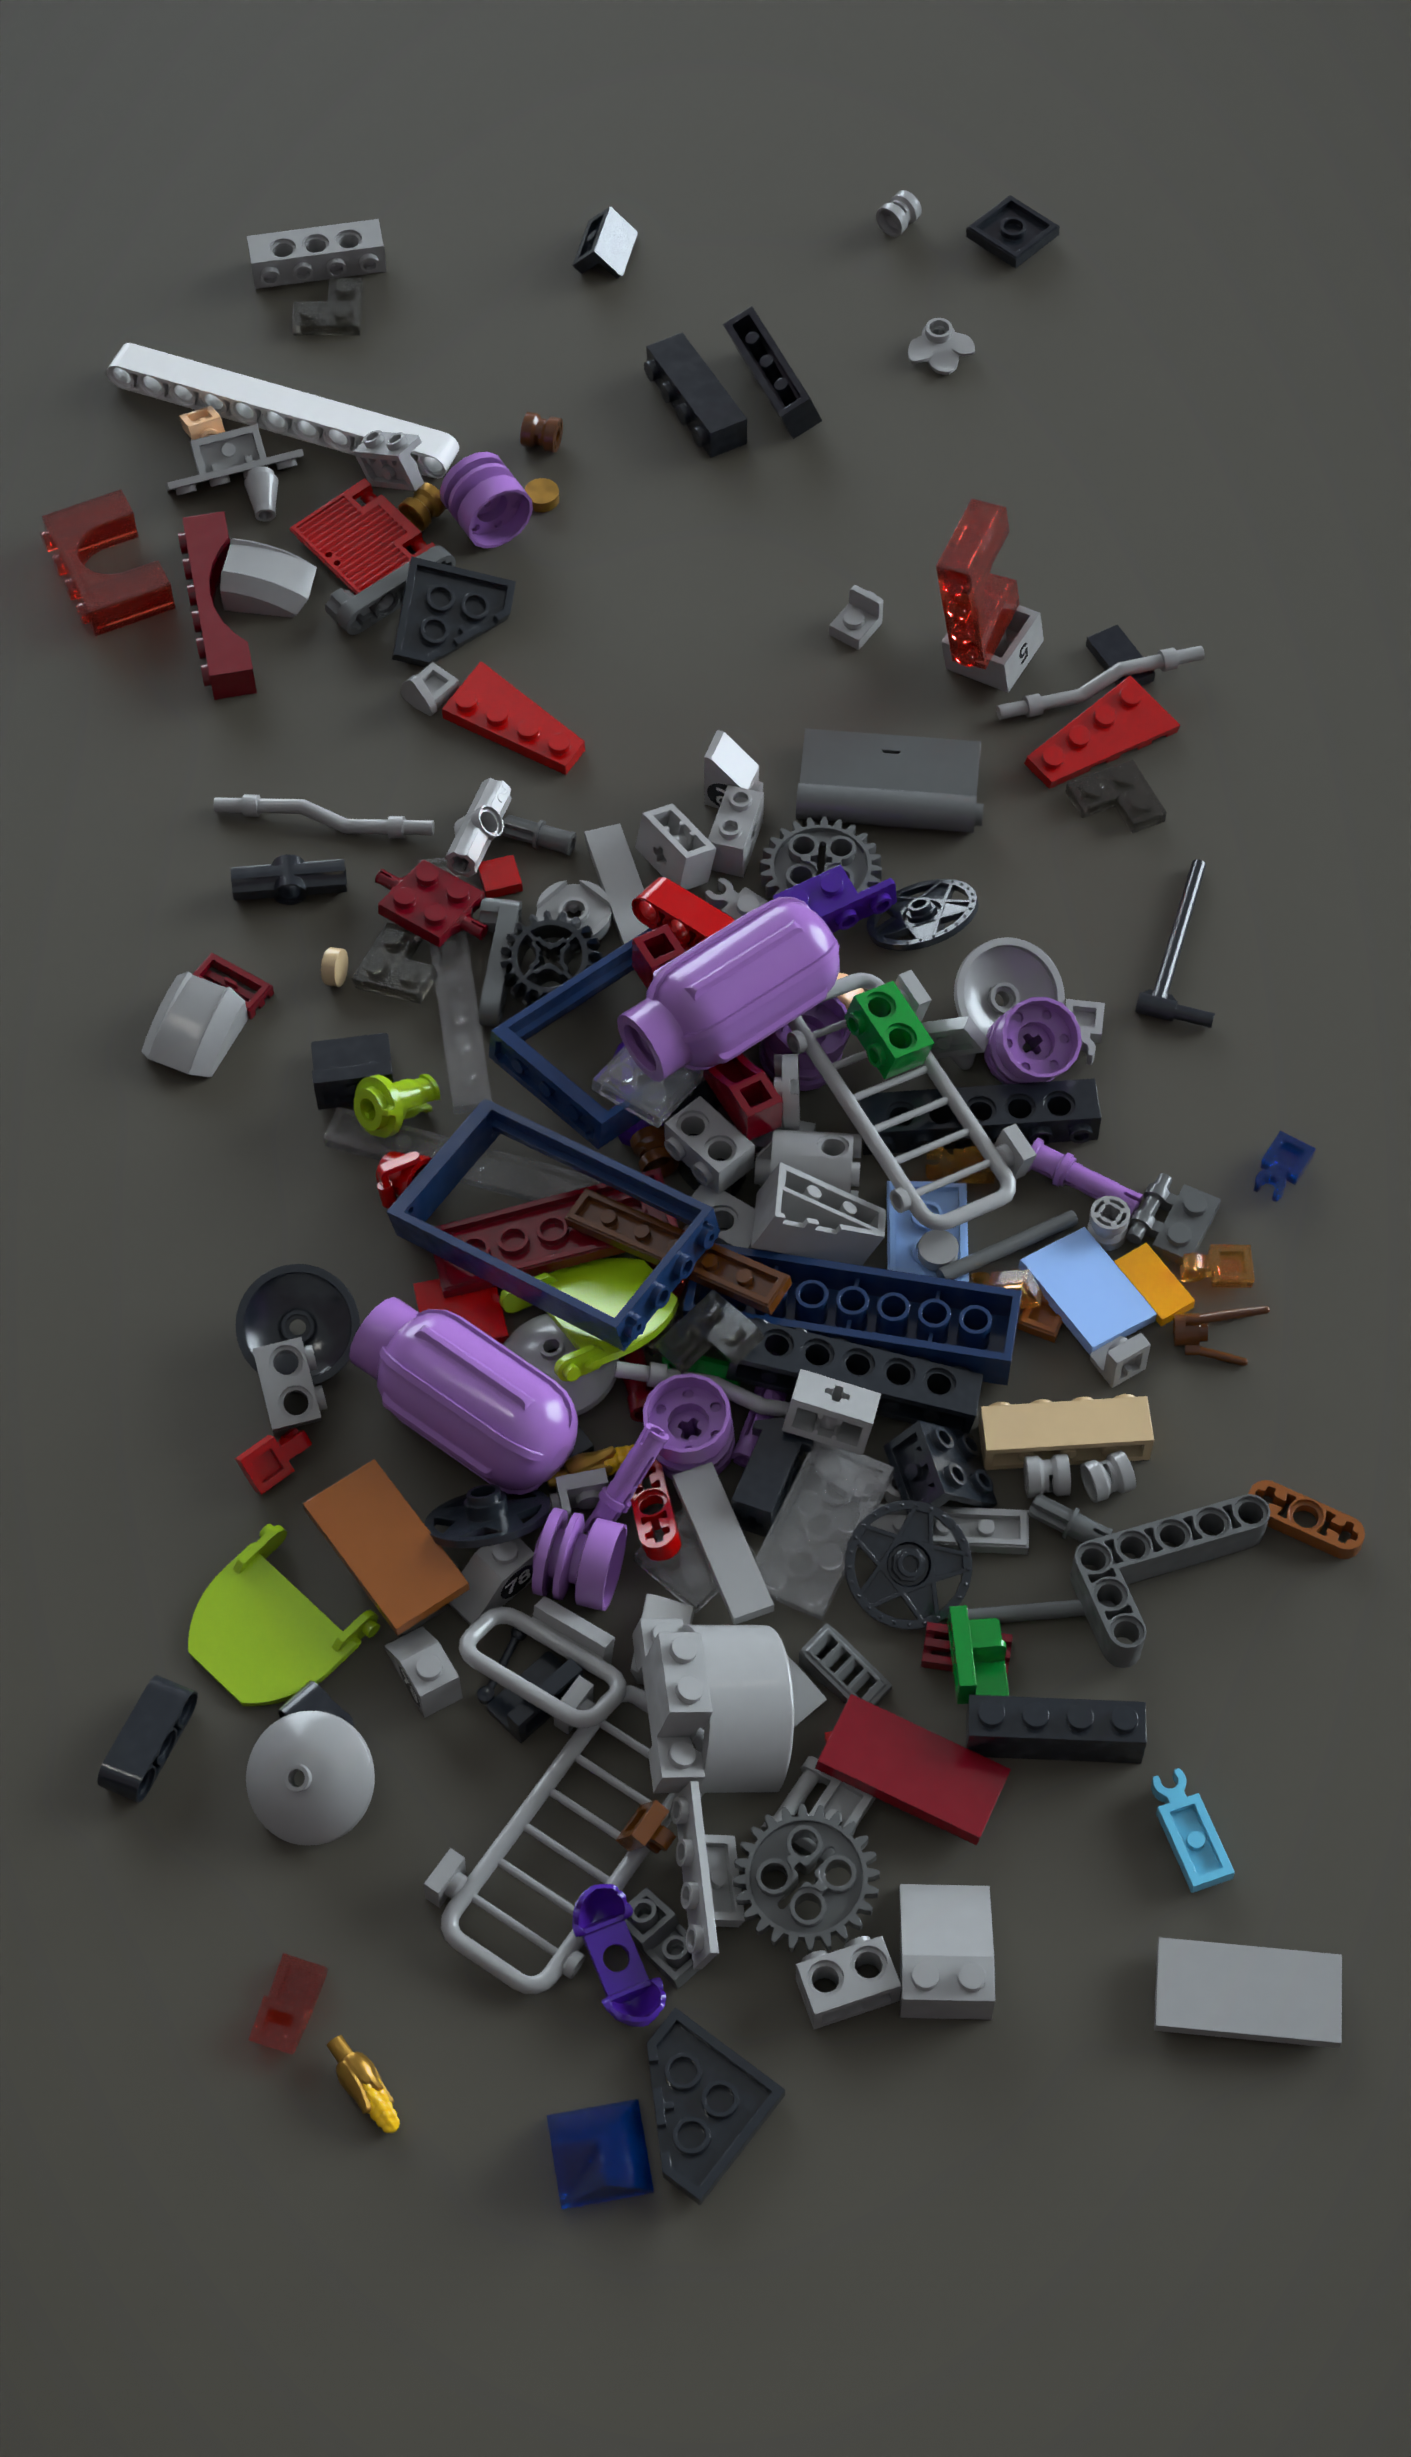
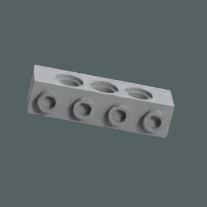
[247,219,387,289]

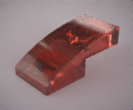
[249,1953,329,2055]

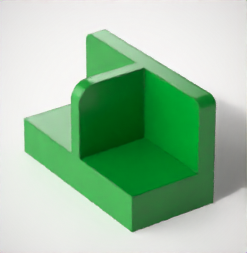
[947,1605,1009,1704]

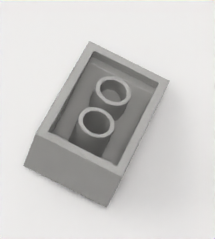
[899,1884,995,2020]

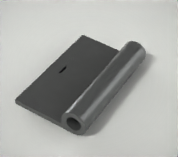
[796,728,984,833]

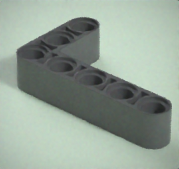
[1070,1494,1271,1668]

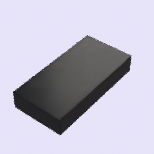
[1086,624,1155,686]

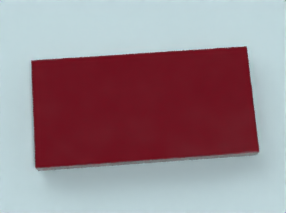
[815,1694,1011,1845]

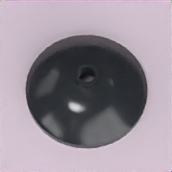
[235,1264,360,1385]

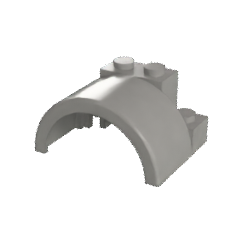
[632,1618,794,1793]

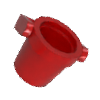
[376,1151,432,1209]

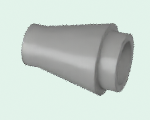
[244,466,279,522]

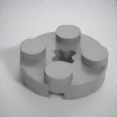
[536,880,612,953]
[774,1054,800,1130]

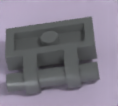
[1126,1173,1221,1268]

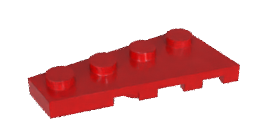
[442,661,585,775]
[1024,676,1181,789]

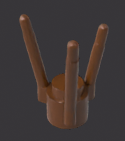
[1173,1306,1270,1366]

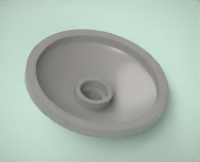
[954,937,1065,1052]
[503,1313,619,1416]
[246,1711,375,1846]

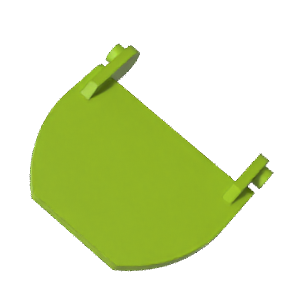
[499,1258,679,1382]
[188,1524,380,1706]

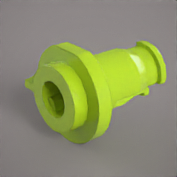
[354,1074,441,1138]

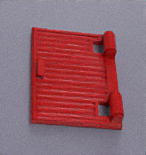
[289,478,436,595]

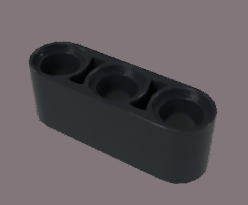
[97,1675,198,1803]

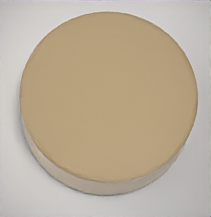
[321,947,348,987]

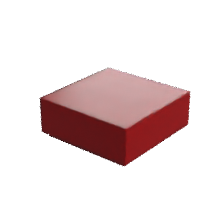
[477,855,523,898]

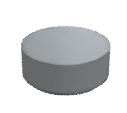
[918,1230,959,1271]

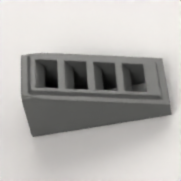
[799,1624,892,1705]

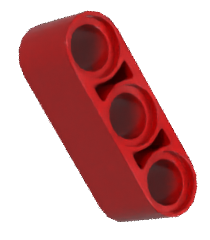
[631,877,735,951]

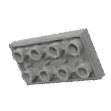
[1154,1937,1342,2048]

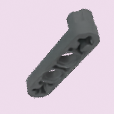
[325,545,456,635]
[479,898,522,1027]

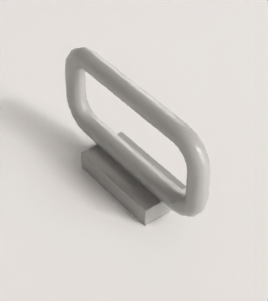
[459,1596,627,1728]

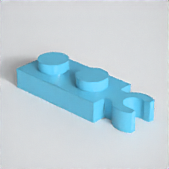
[1151,1768,1235,1893]

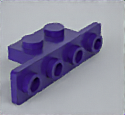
[773,865,897,933]

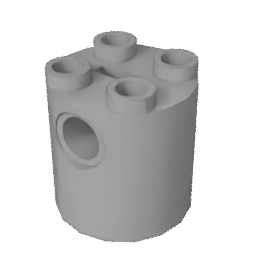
[754,1129,862,1197]

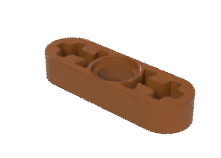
[1248,1480,1365,1559]

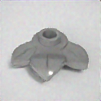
[908,318,975,375]

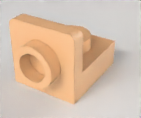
[179,405,225,440]

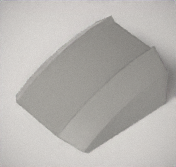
[220,538,317,618]
[141,971,249,1077]

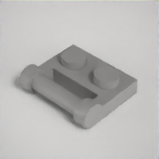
[761,1756,875,1865]

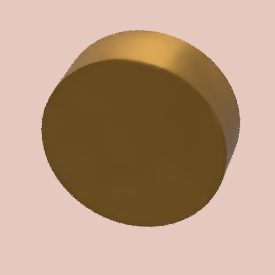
[524,478,559,512]

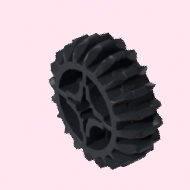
[500,910,604,1008]

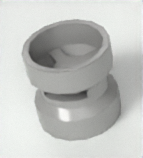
[876,190,922,237]
[1087,1196,1130,1251]
[1080,1450,1136,1503]
[1023,1454,1071,1498]

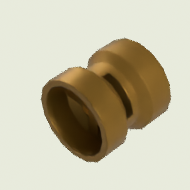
[398,483,447,532]

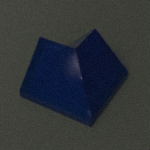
[547,2099,654,2209]

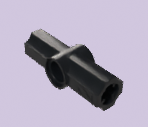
[231,854,347,905]

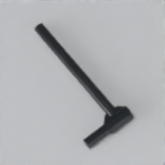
[1135,859,1215,1028]

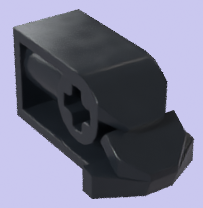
[731,1417,814,1539]

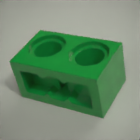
[844,981,934,1080]

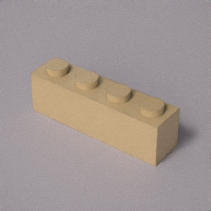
[978,1394,1154,1470]

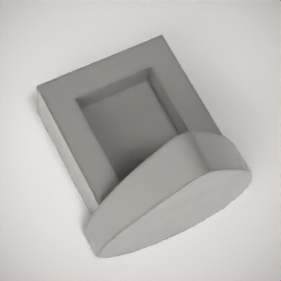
[401,662,460,716]

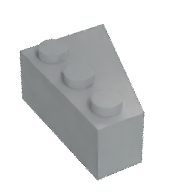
[751,1162,886,1266]

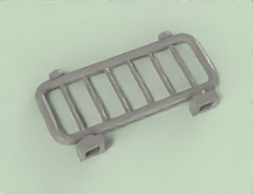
[787,970,1037,1231]
[424,1675,705,1994]

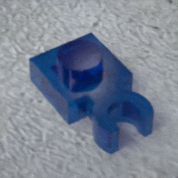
[1253,1131,1316,1202]

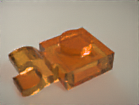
[925,1146,995,1184]
[1179,1244,1255,1288]
[971,1269,1043,1308]

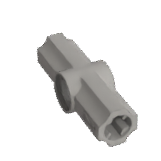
[446,778,512,878]

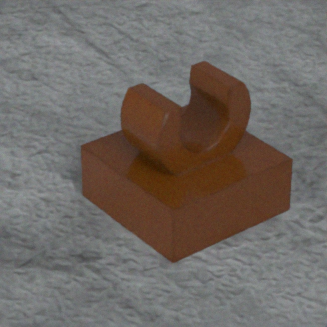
[615,1800,676,1854]

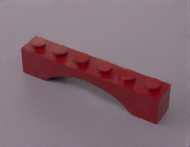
[178,511,257,700]
[632,924,783,1141]

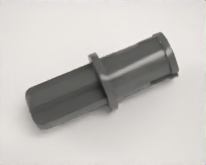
[502,815,577,856]
[1028,1494,1113,1543]

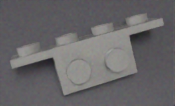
[165,424,304,496]
[671,1781,745,1969]

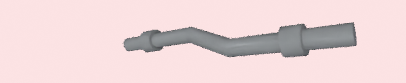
[996,645,1205,720]
[213,794,435,838]
[614,1361,790,1418]

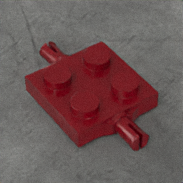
[375,859,489,948]

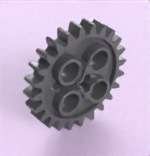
[760,817,882,898]
[733,1804,880,1954]

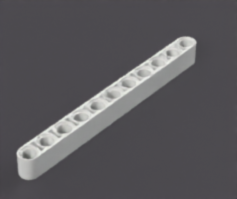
[107,343,459,479]

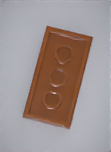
[303,1459,470,1636]

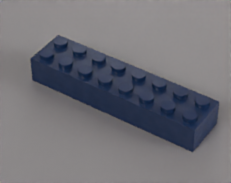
[683,1243,1022,1386]

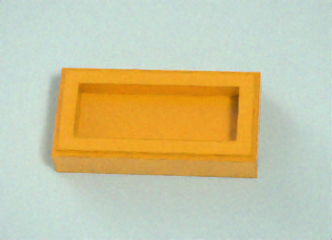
[1114,1242,1195,1327]

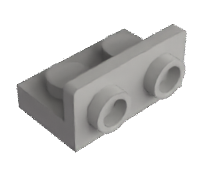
[353,430,424,491]

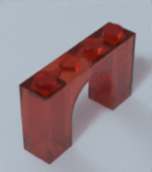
[40,489,176,636]
[936,499,1020,670]

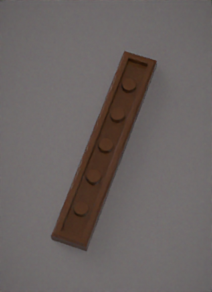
[564,1188,792,1315]

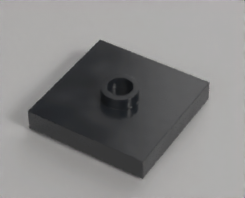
[966,195,1060,269]

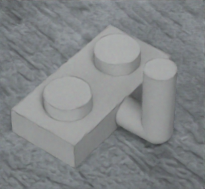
[922,1016,989,1070]

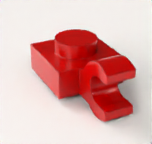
[235,1427,312,1495]

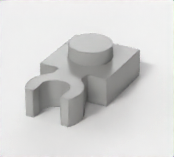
[705,878,768,920]
[1065,999,1105,1065]

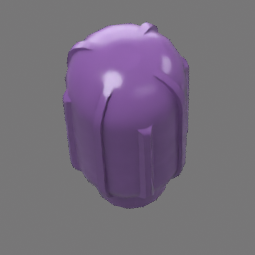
[617,897,840,1082]
[349,1297,578,1495]

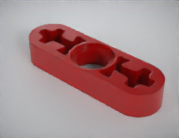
[631,1460,682,1561]

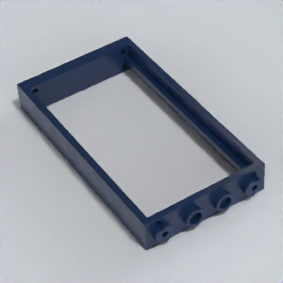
[488,928,703,1149]
[386,1098,720,1351]

